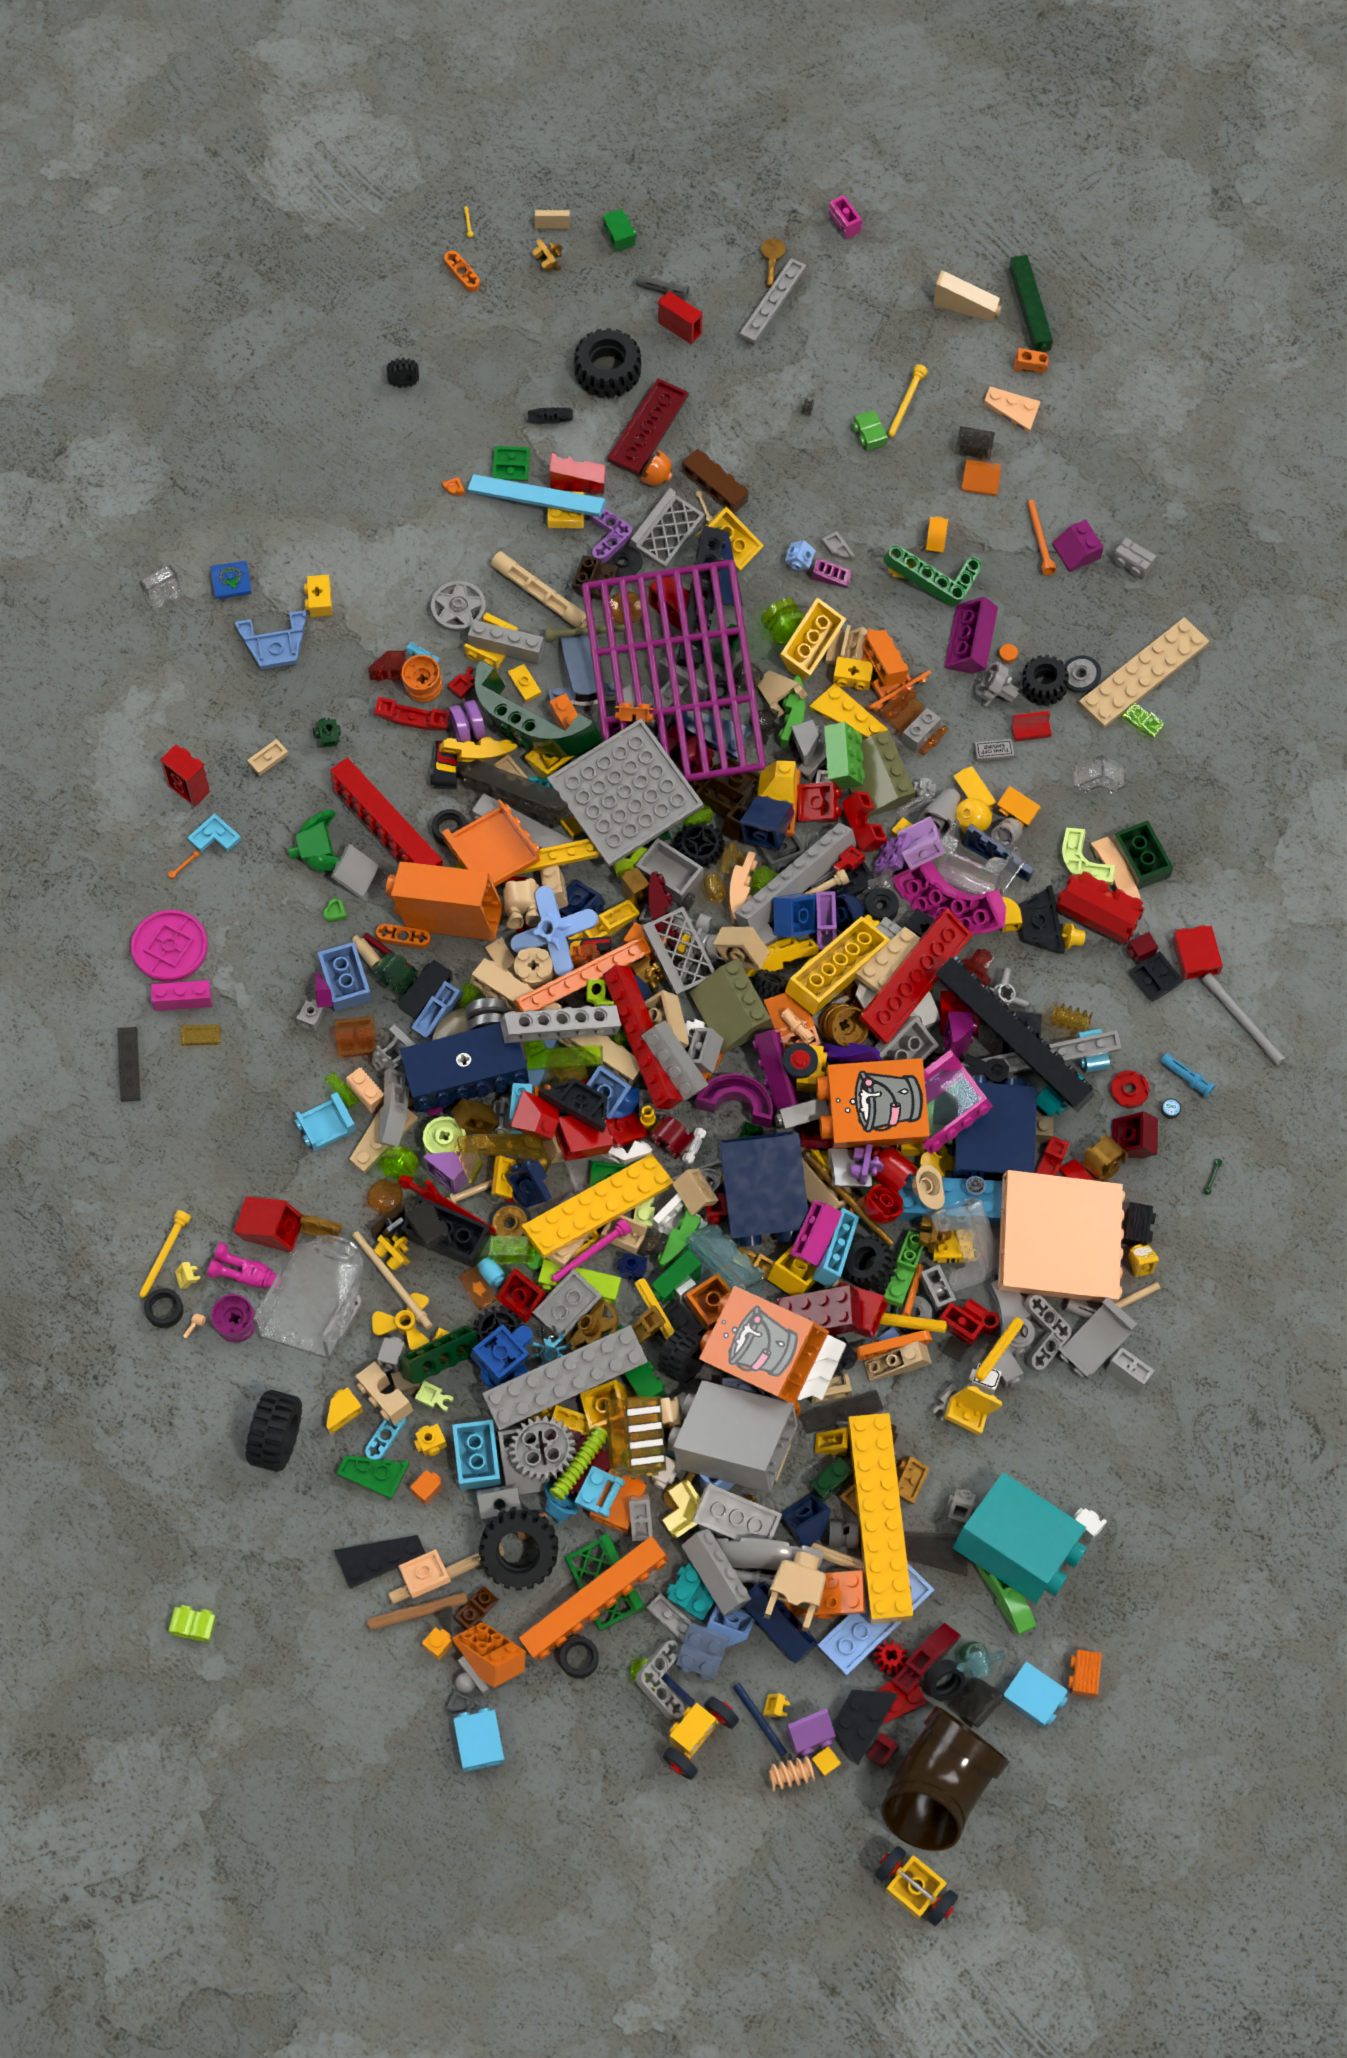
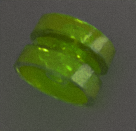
[761,598,805,644]

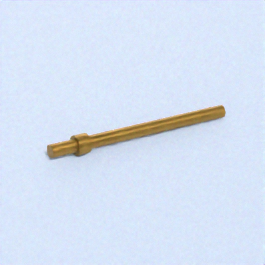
[808,1156,894,1247]

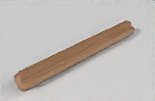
[367,1592,468,1630]

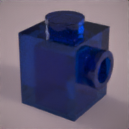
[617,1253,648,1281]

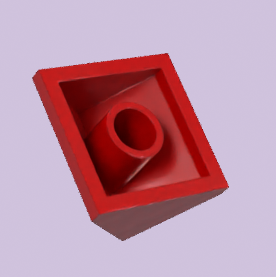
[496,1268,546,1323]

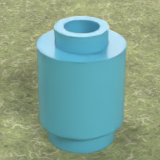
[477,1257,506,1287]

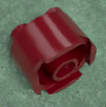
[672,734,714,774]
[650,1114,695,1160]

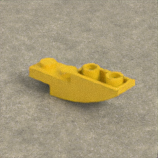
[439,737,517,763]
[744,937,819,977]

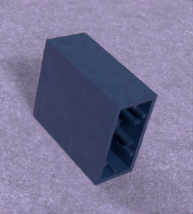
[952,1075,1037,1181]
[717,1131,808,1247]

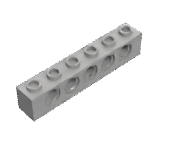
[500,1005,621,1043]

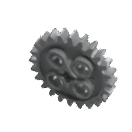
[509,1415,576,1482]

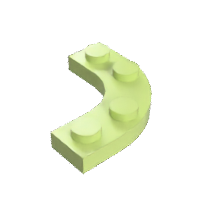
[1062,828,1116,885]

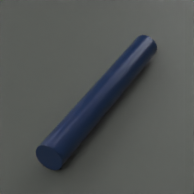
[658,1669,695,1707]

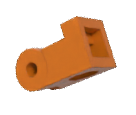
[1014,348,1048,373]

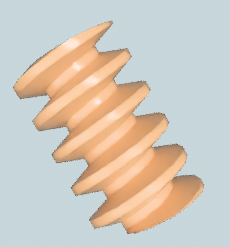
[769,1756,815,1792]

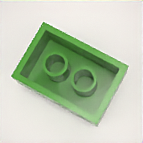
[824,722,865,789]

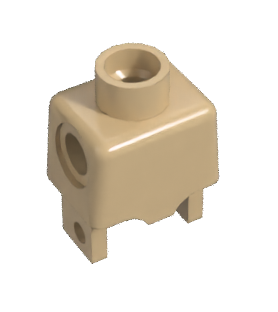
[764,1551,826,1632]

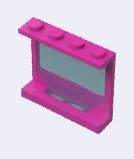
[922,1050,993,1154]

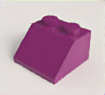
[1052,520,1104,572]
[943,1012,976,1059]

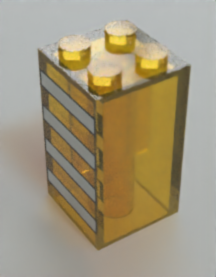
[605,1396,666,1478]

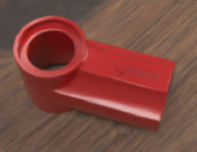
[962,1298,999,1335]

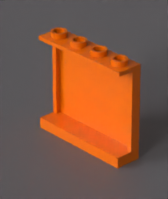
[442,799,541,886]

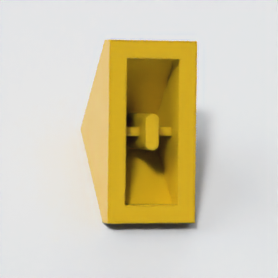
[815,1428,849,1456]

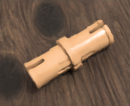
[780,1008,815,1044]

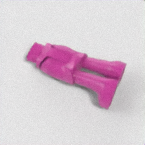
[207,1242,280,1290]

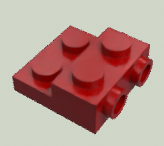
[798,782,842,823]

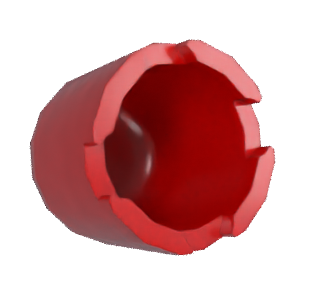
[871,1146,918,1192]

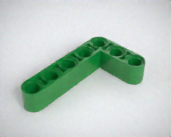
[883,545,982,606]

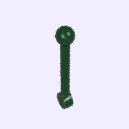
[1204,1159,1222,1195]

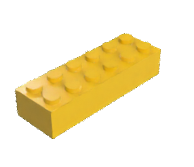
[785,916,890,1015]

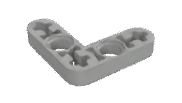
[1024,1295,1071,1370]
[636,1640,685,1720]

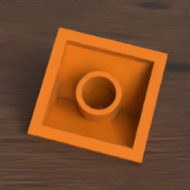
[961,459,1002,496]

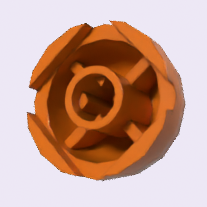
[639,450,673,487]

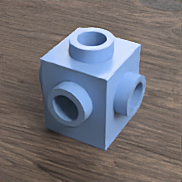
[785,540,816,571]

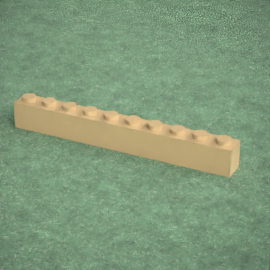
[470,958,641,1086]

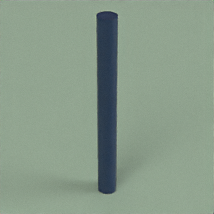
[733,1683,787,1757]

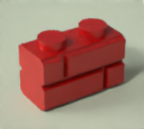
[939,1302,984,1346]

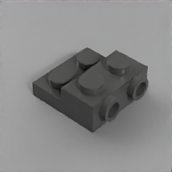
[758,833,806,875]

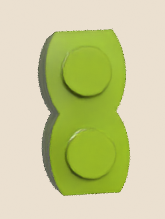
[168,1605,216,1643]

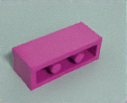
[151,980,212,1011]
[790,1200,842,1267]

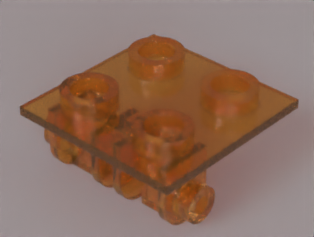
[881,686,925,735]

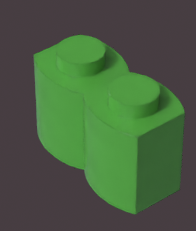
[852,410,887,451]

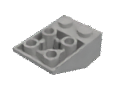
[498,1428,547,1495]

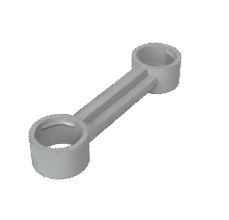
[677,913,712,983]

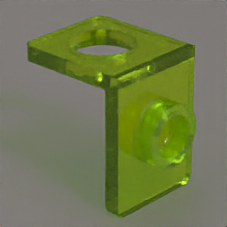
[523,1040,548,1058]

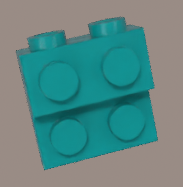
[666,1563,715,1622]

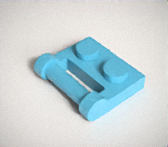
[575,1466,626,1518]

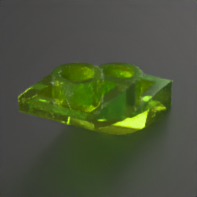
[1122,702,1165,738]

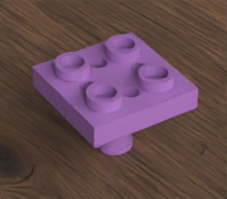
[874,833,912,876]

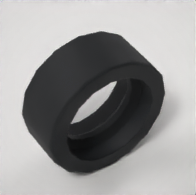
[432,809,467,847]
[144,1288,184,1328]
[559,1636,599,1679]
[923,1659,965,1701]

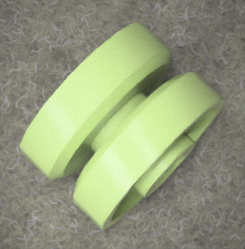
[423,1117,467,1156]

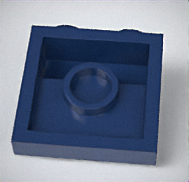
[559,879,605,917]
[505,1158,552,1208]

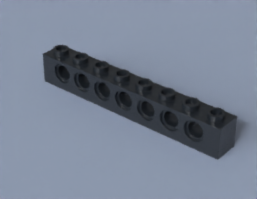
[676,526,727,670]

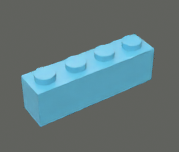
[813,1207,859,1288]

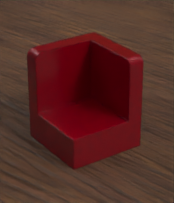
[867,1733,899,1769]

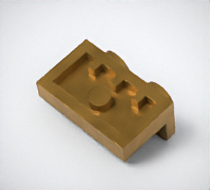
[896,1456,930,1504]

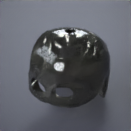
[733,660,764,691]

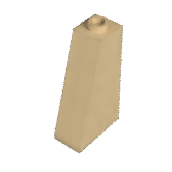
[933,271,1002,322]

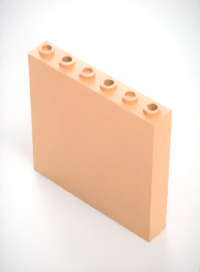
[998,1170,1125,1303]

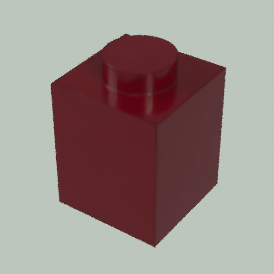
[1126,932,1158,964]

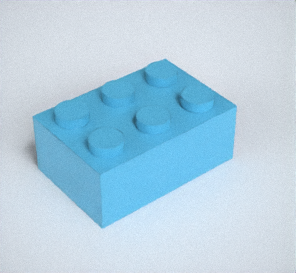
[452,1420,501,1490]

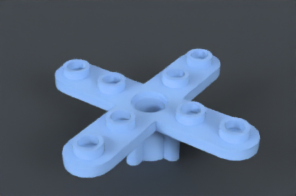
[511,886,598,976]

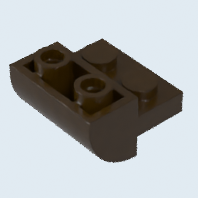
[572,555,619,600]

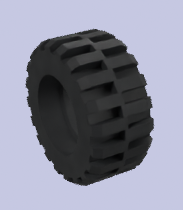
[574,328,641,398]
[246,1390,302,1472]
[479,1507,558,1591]

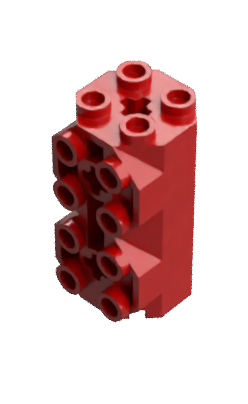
[1056,871,1144,945]

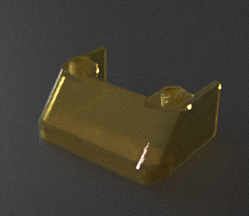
[454,1134,551,1185]

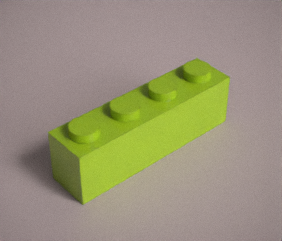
[538,1260,621,1306]

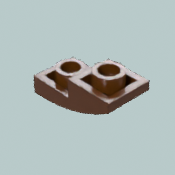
[454,1586,499,1630]

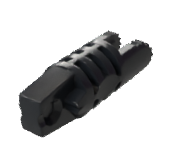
[528,407,574,424]

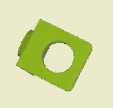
[586,979,614,1007]

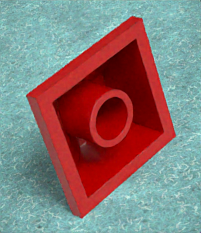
[510,1090,559,1141]

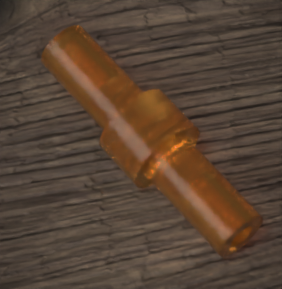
[919,725,948,755]

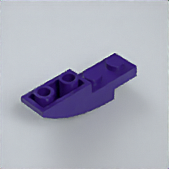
[820,1042,883,1065]

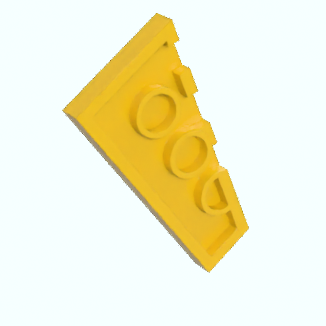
[809,683,888,739]

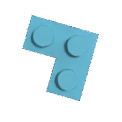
[187,813,241,852]

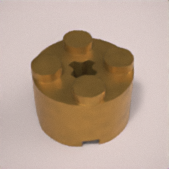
[1083,1134,1128,1182]

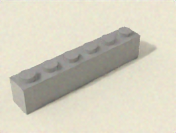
[472,794,574,870]

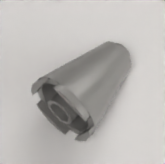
[918,789,961,840]

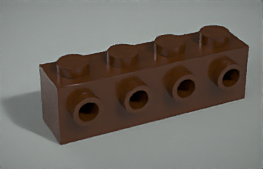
[682,449,749,514]

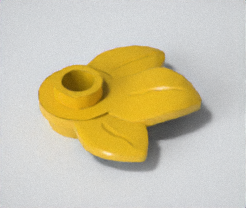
[920,1145,952,1177]

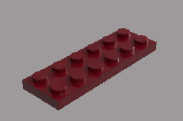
[607,378,689,476]

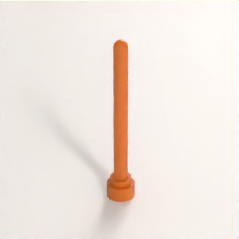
[1028,499,1057,575]

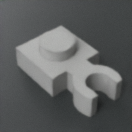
[931,1384,960,1421]

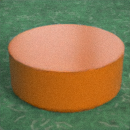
[999,644,1018,663]

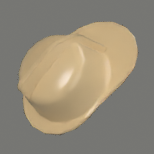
[912,1165,945,1210]

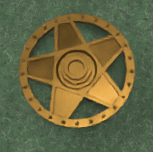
[565,1300,619,1351]

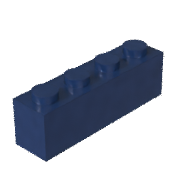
[744,1581,819,1663]

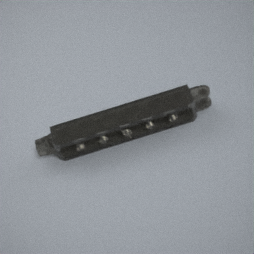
[457,760,571,820]

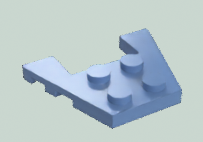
[235,610,307,670]

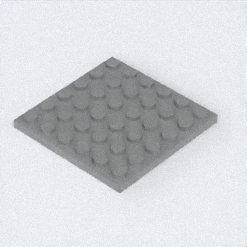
[547,718,704,867]

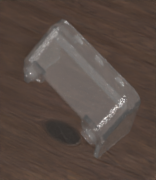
[934,819,1024,895]

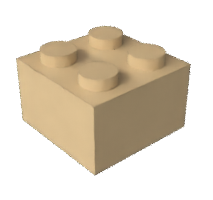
[713,926,770,970]

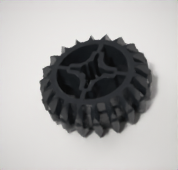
[674,820,725,869]
[472,1305,525,1347]

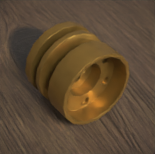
[819,1003,869,1047]

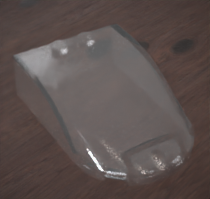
[253,1235,365,1360]

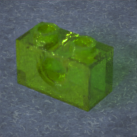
[489,1236,535,1263]

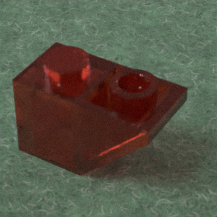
[369,651,407,681]

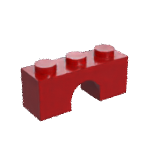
[841,791,888,852]

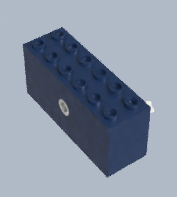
[400,1023,529,1113]

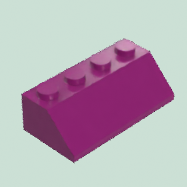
[944,596,998,674]
[753,1028,800,1110]

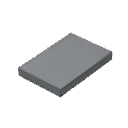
[532,1269,603,1338]

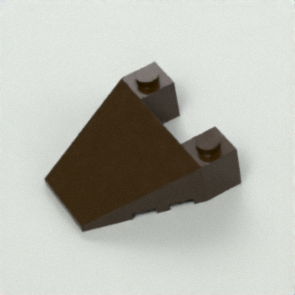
[688,758,760,841]

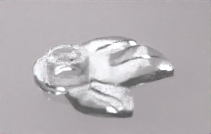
[862,869,895,895]

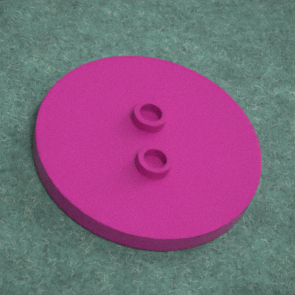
[131,910,208,982]

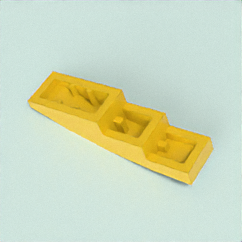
[568,899,640,939]
[523,1405,590,1437]

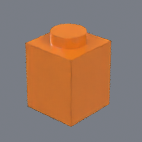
[410,1470,442,1506]

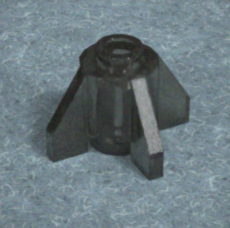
[749,708,783,745]

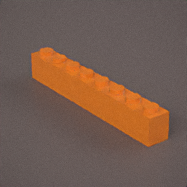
[519,1535,669,1660]

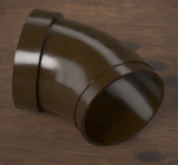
[881,1705,1010,1851]

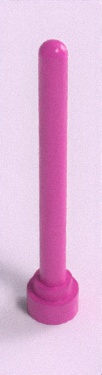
[551,1219,632,1282]

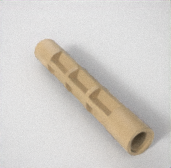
[491,551,587,628]

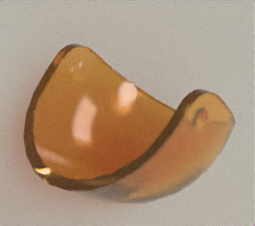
[367,1179,403,1215]

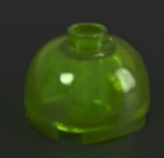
[379,1145,419,1183]

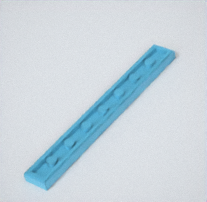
[467,474,606,517]

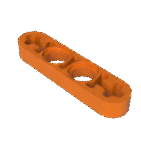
[855,1330,933,1361]

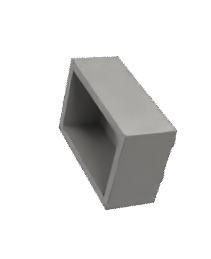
[635,838,704,905]

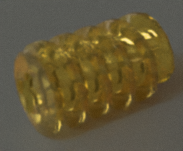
[1051,1002,1093,1032]

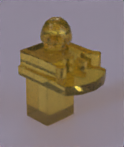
[721,842,746,875]

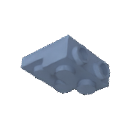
[676,1622,730,1680]

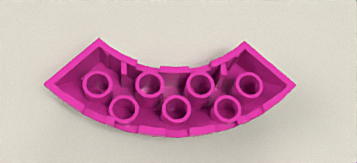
[891,860,1006,934]

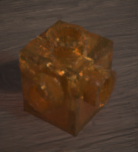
[572,943,601,969]

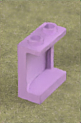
[897,816,945,870]

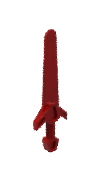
[398,1175,496,1235]

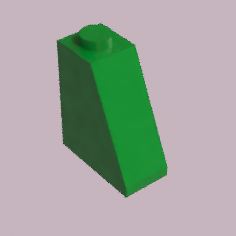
[652,1250,702,1305]

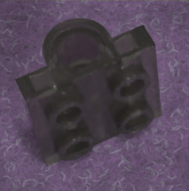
[947,1675,1006,1728]

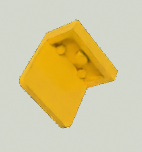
[944,1386,1002,1435]

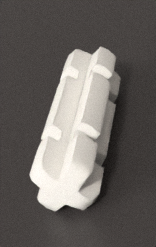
[682,1128,706,1164]

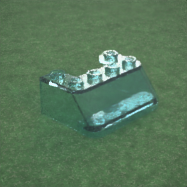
[686,1224,764,1296]

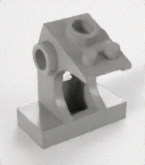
[371,1024,416,1076]

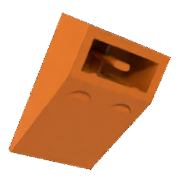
[764,992,821,1051]
[452,1622,526,1688]

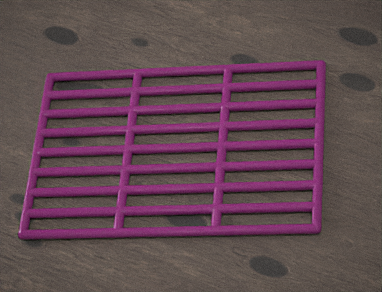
[582,560,766,782]

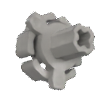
[975,661,1019,707]

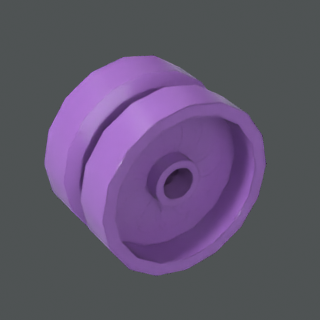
[448,699,486,743]

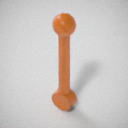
[168,851,200,879]

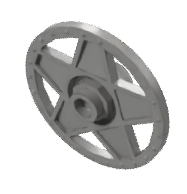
[431,581,486,630]

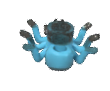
[528,1325,572,1369]

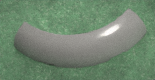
[715,1538,824,1570]

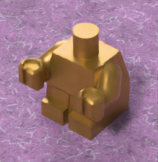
[631,957,666,991]

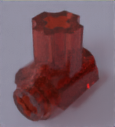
[961,948,994,986]

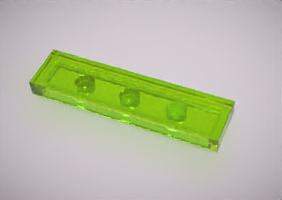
[527,1045,603,1071]

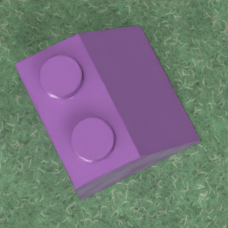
[423,1152,471,1194]
[786,1709,836,1757]

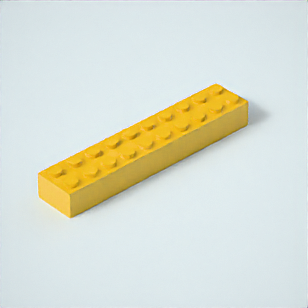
[848,1413,913,1624]

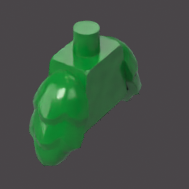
[288,810,341,873]

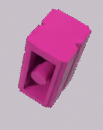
[829,196,862,238]

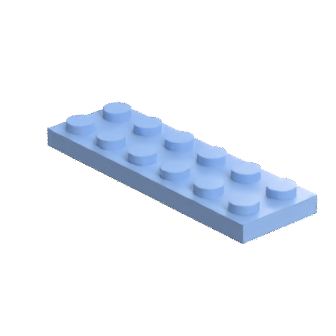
[817,1563,934,1677]

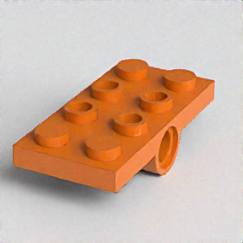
[783,1570,865,1619]

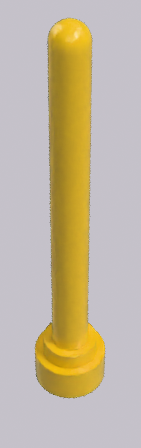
[888,364,928,437]
[139,1210,191,1298]

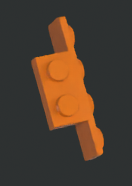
[865,670,931,711]

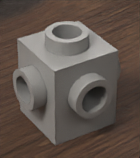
[947,1489,978,1523]

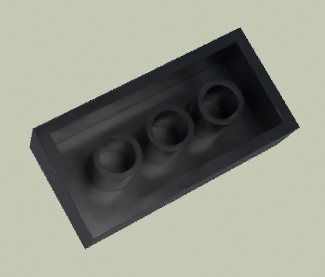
[401,1196,491,1268]

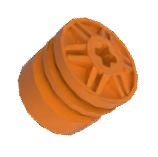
[401,655,443,703]

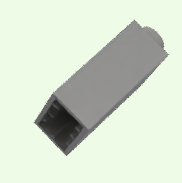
[668,1380,798,1493]

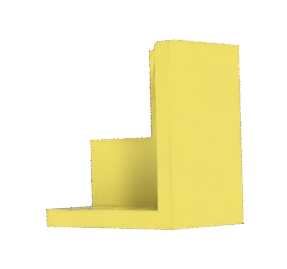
[661,1480,700,1538]

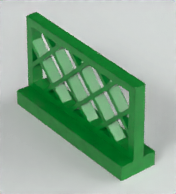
[565,1533,646,1631]

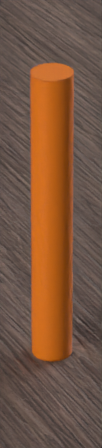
[902,1264,924,1316]

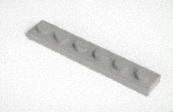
[740,258,806,344]

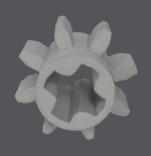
[913,778,936,801]

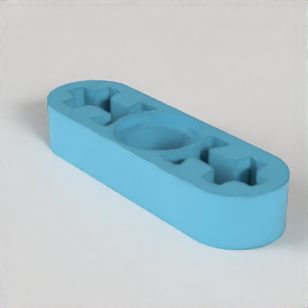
[365,1417,406,1460]

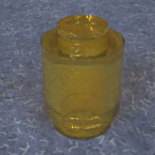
[703,873,727,902]

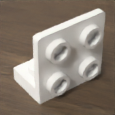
[653,1193,708,1240]

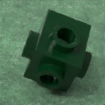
[313,718,341,748]

